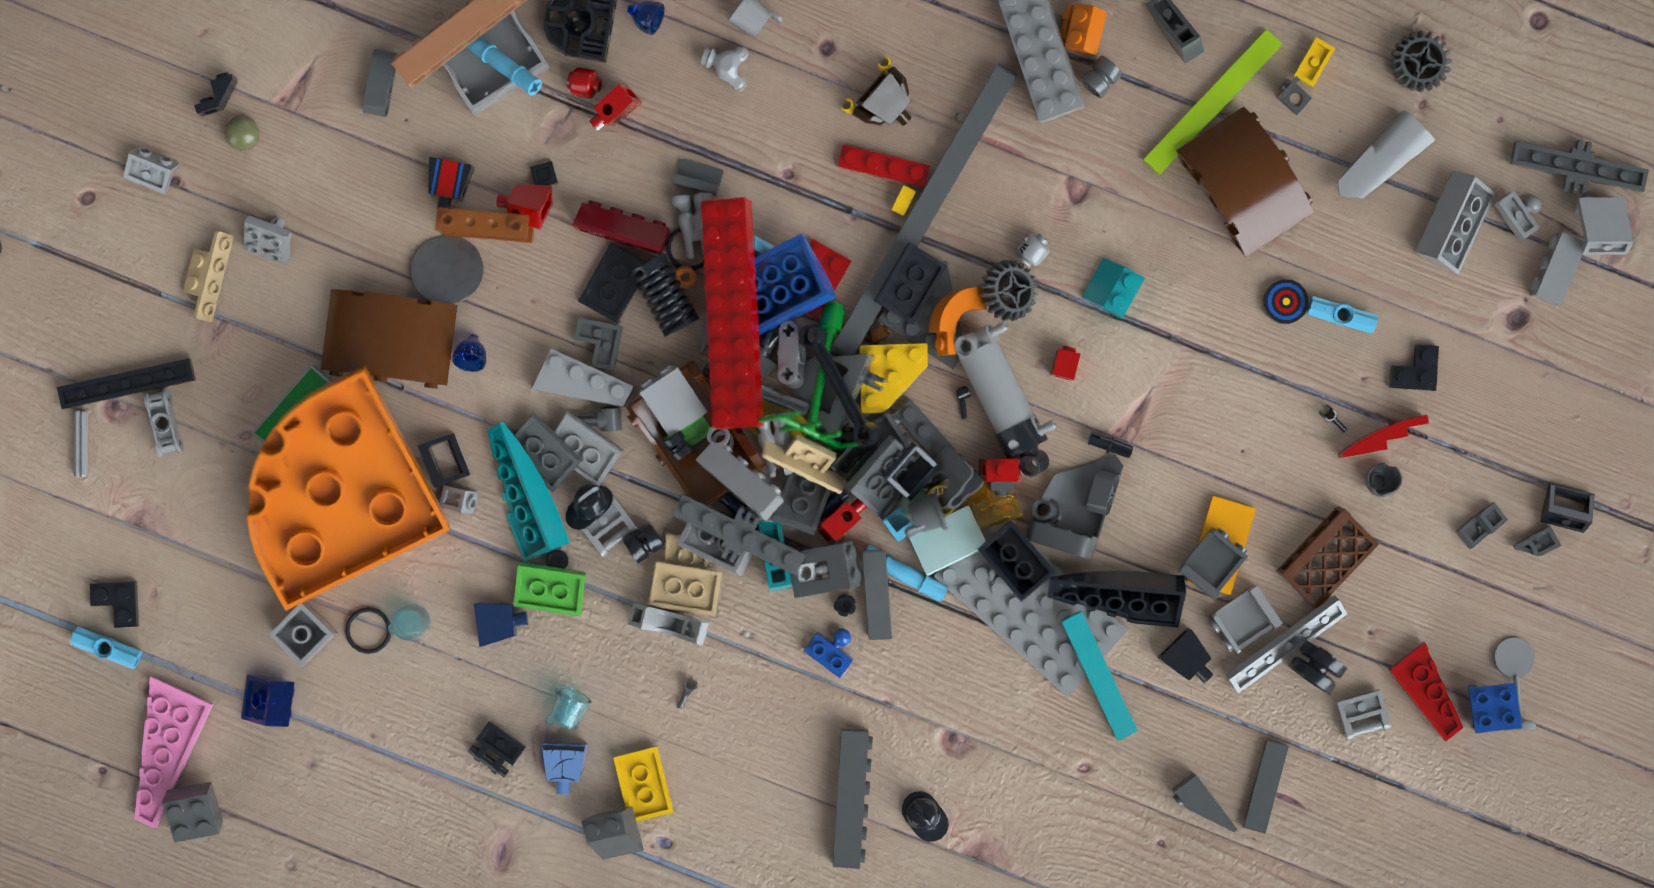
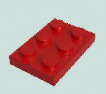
[807,239,852,320]

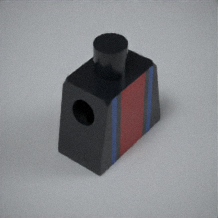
[428,157,475,210]

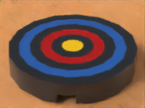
[1263,279,1308,324]

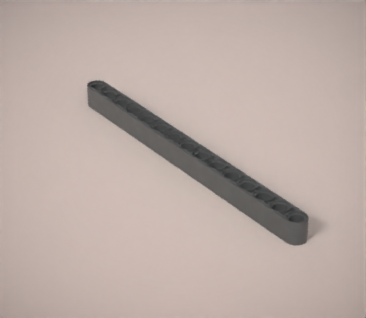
[830,63,1017,356]

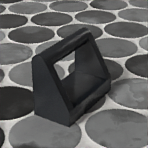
[418,433,470,488]
[882,442,940,502]
[1540,483,1595,533]

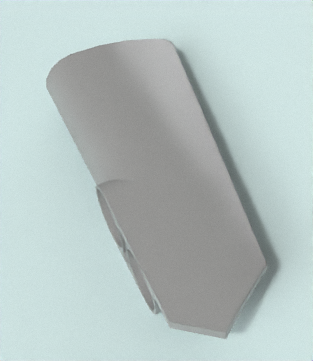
[1337,111,1435,199]

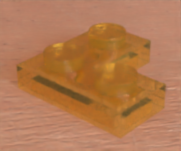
[967,482,1023,531]

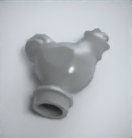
[700,46,749,90]

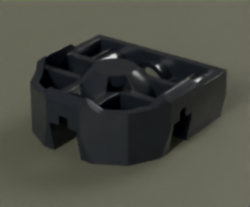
[543,0,618,63]

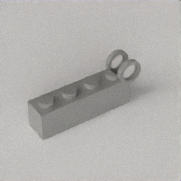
[696,426,784,521]

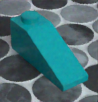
[758,521,792,592]

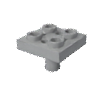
[244,215,291,265]

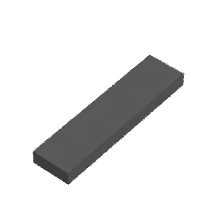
[863,550,892,640]
[1242,740,1289,834]

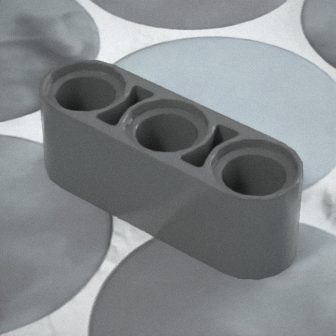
[363,49,397,117]

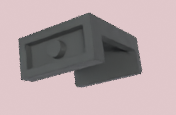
[1177,528,1249,600]

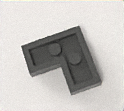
[574,317,623,371]

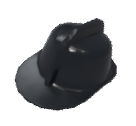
[566,484,613,530]
[902,791,949,842]

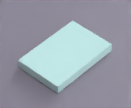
[909,505,986,576]

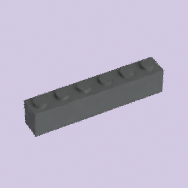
[833,729,873,869]

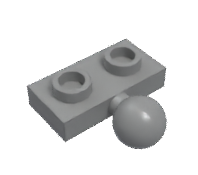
[1494,191,1541,241]

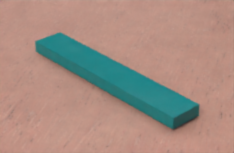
[1060,611,1138,741]

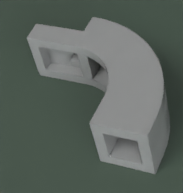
[628,602,709,645]

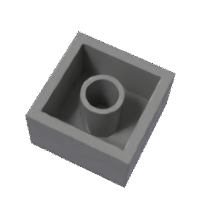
[269,601,338,667]

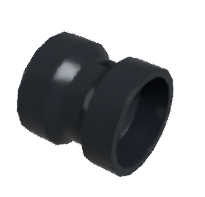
[663,431,694,462]

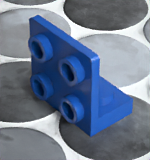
[1468,683,1522,734]

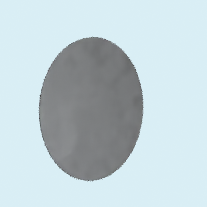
[411,236,483,304]

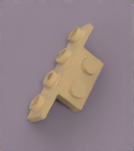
[183,231,234,322]
[762,434,844,494]

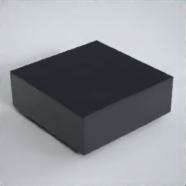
[530,161,558,186]

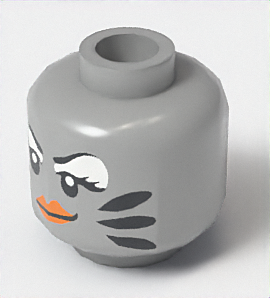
[1016,233,1050,267]

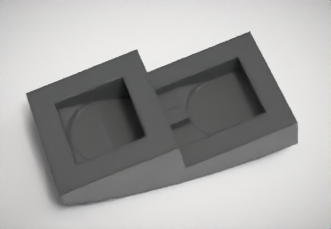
[1455,502,1508,549]

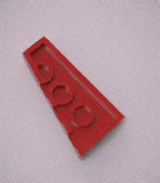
[1388,642,1464,742]

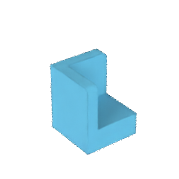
[882,508,914,542]

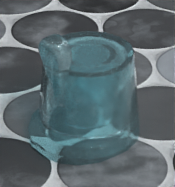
[388,604,431,641]
[545,685,592,730]

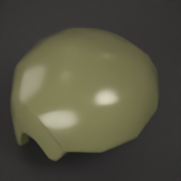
[224,115,259,151]

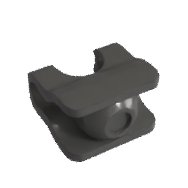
[927,447,984,509]

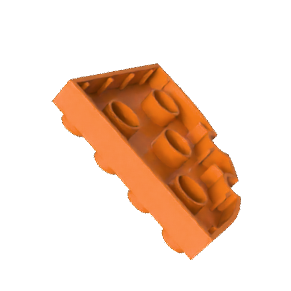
[247,366,450,611]

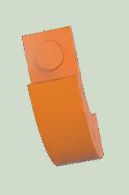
[929,287,987,356]

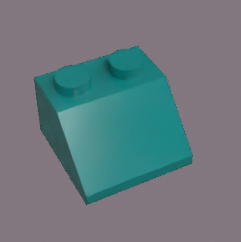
[1081,258,1145,319]

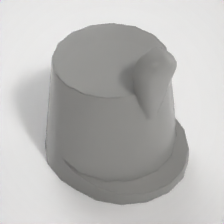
[728,0,782,38]

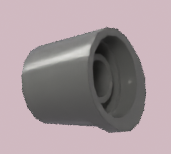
[904,493,948,537]

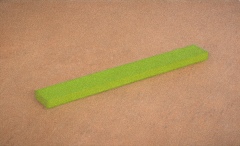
[1143,29,1283,175]

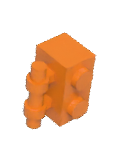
[1060,3,1107,56]

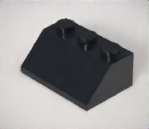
[977,520,1056,602]

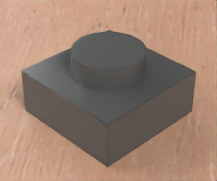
[989,482,1014,496]

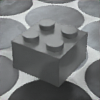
[162,782,223,843]

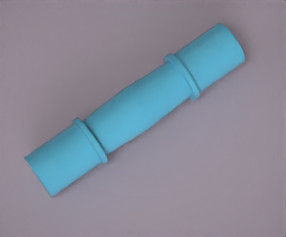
[467,36,542,95]
[861,545,948,602]

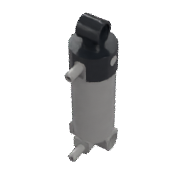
[955,322,1057,477]

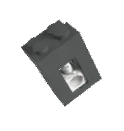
[790,540,863,598]

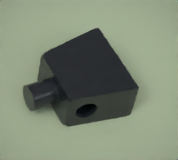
[1157,628,1213,683]

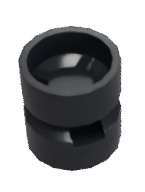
[623,522,665,564]

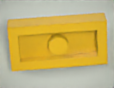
[1293,37,1336,88]

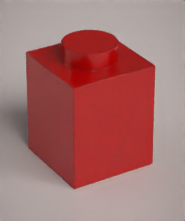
[1050,346,1081,381]

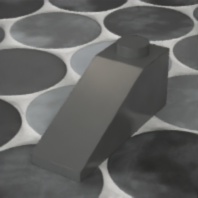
[1146,0,1204,63]
[1172,773,1238,832]

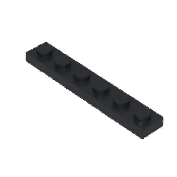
[57,358,196,409]

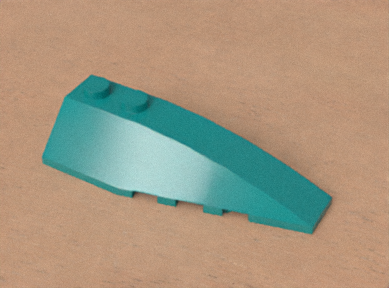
[487,422,570,562]

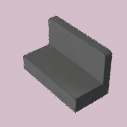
[672,159,723,196]

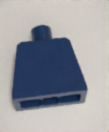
[474,603,529,647]

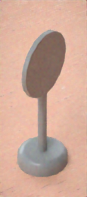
[1494,637,1536,731]

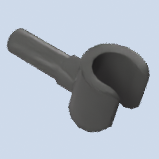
[677,678,698,709]

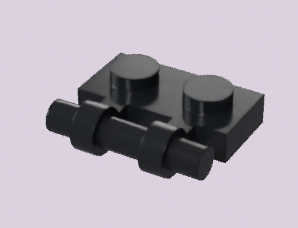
[468,721,527,778]

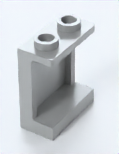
[1574,196,1634,255]
[638,365,707,437]
[1209,585,1283,654]

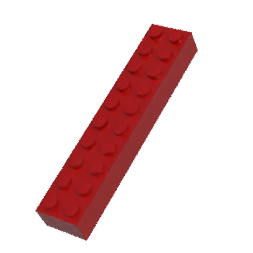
[701,197,764,430]

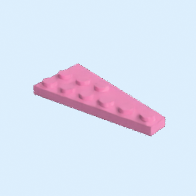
[134,676,213,828]

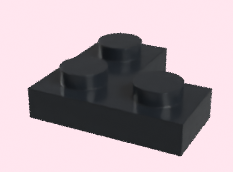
[1389,344,1439,391]
[90,581,139,628]

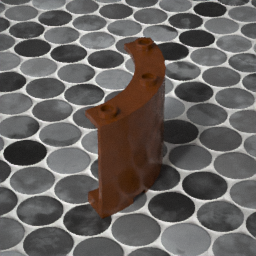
[1176,107,1314,257]
[321,289,458,389]
[626,360,766,506]

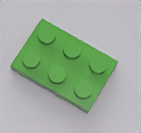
[514,562,586,616]

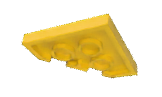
[859,343,928,414]

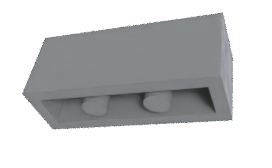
[1530,232,1584,306]

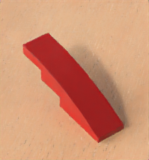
[1338,415,1429,458]

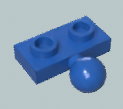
[804,628,854,678]

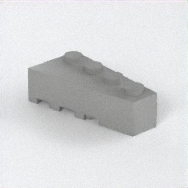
[532,348,635,407]

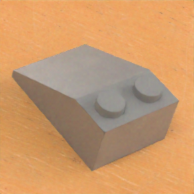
[677,523,752,577]

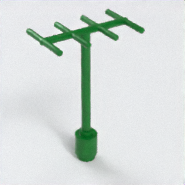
[758,302,859,450]

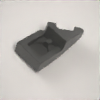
[1513,525,1561,556]

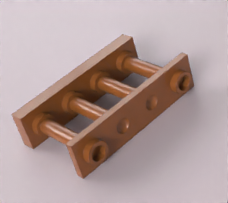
[435,207,534,243]

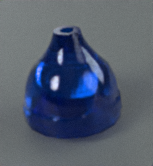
[627,0,665,35]
[452,334,487,372]

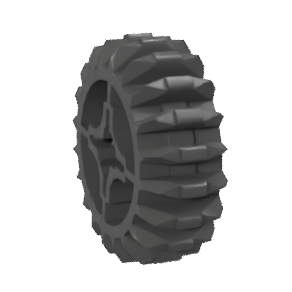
[1390,31,1452,93]
[979,260,1039,321]

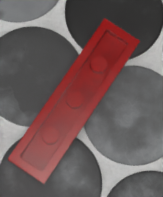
[838,145,930,188]

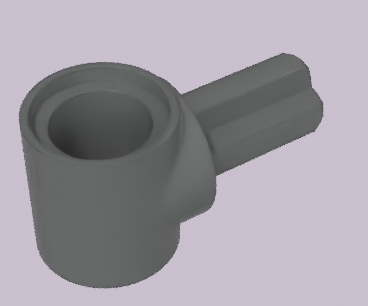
[578,406,622,432]

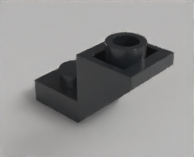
[194,72,238,117]

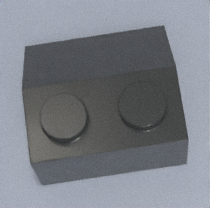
[581,806,644,859]

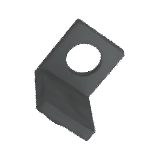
[1277,77,1312,115]

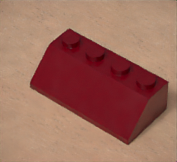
[572,200,670,255]

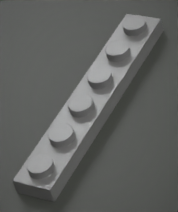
[1226,595,1347,693]

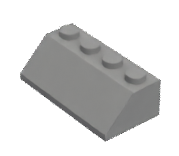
[1416,171,1496,275]

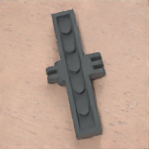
[1510,139,1649,196]
[673,495,806,576]

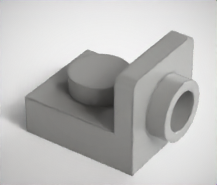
[439,485,478,514]

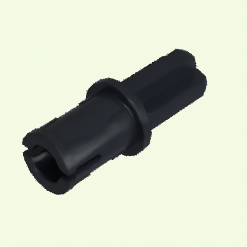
[1088,430,1133,458]

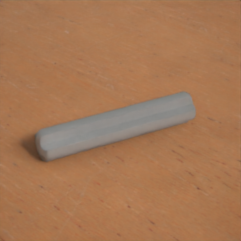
[74,410,88,477]

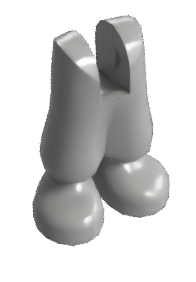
[671,193,713,259]
[757,410,792,478]

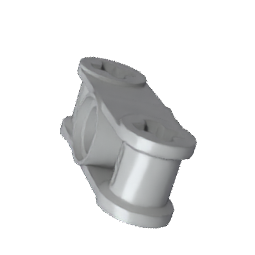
[777,320,806,389]
[144,388,184,457]

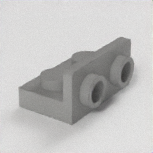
[123,147,179,194]

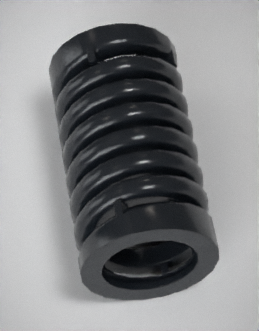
[629,253,700,337]

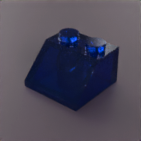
[241,674,295,727]

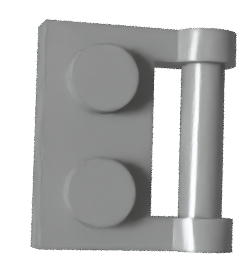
[582,498,639,557]
[1336,689,1391,741]

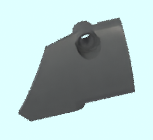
[1026,454,1124,560]

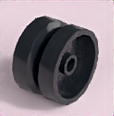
[1288,640,1347,695]

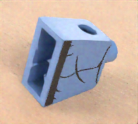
[542,742,588,795]

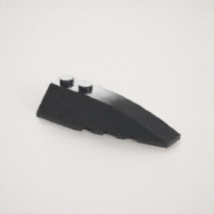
[1047,571,1186,628]

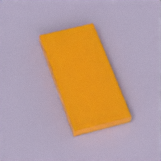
[1186,496,1256,595]

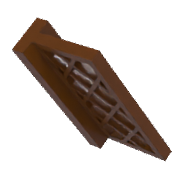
[1276,506,1379,609]

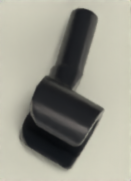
[956,386,971,419]
[1319,404,1347,432]

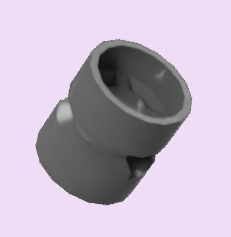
[1080,56,1123,99]

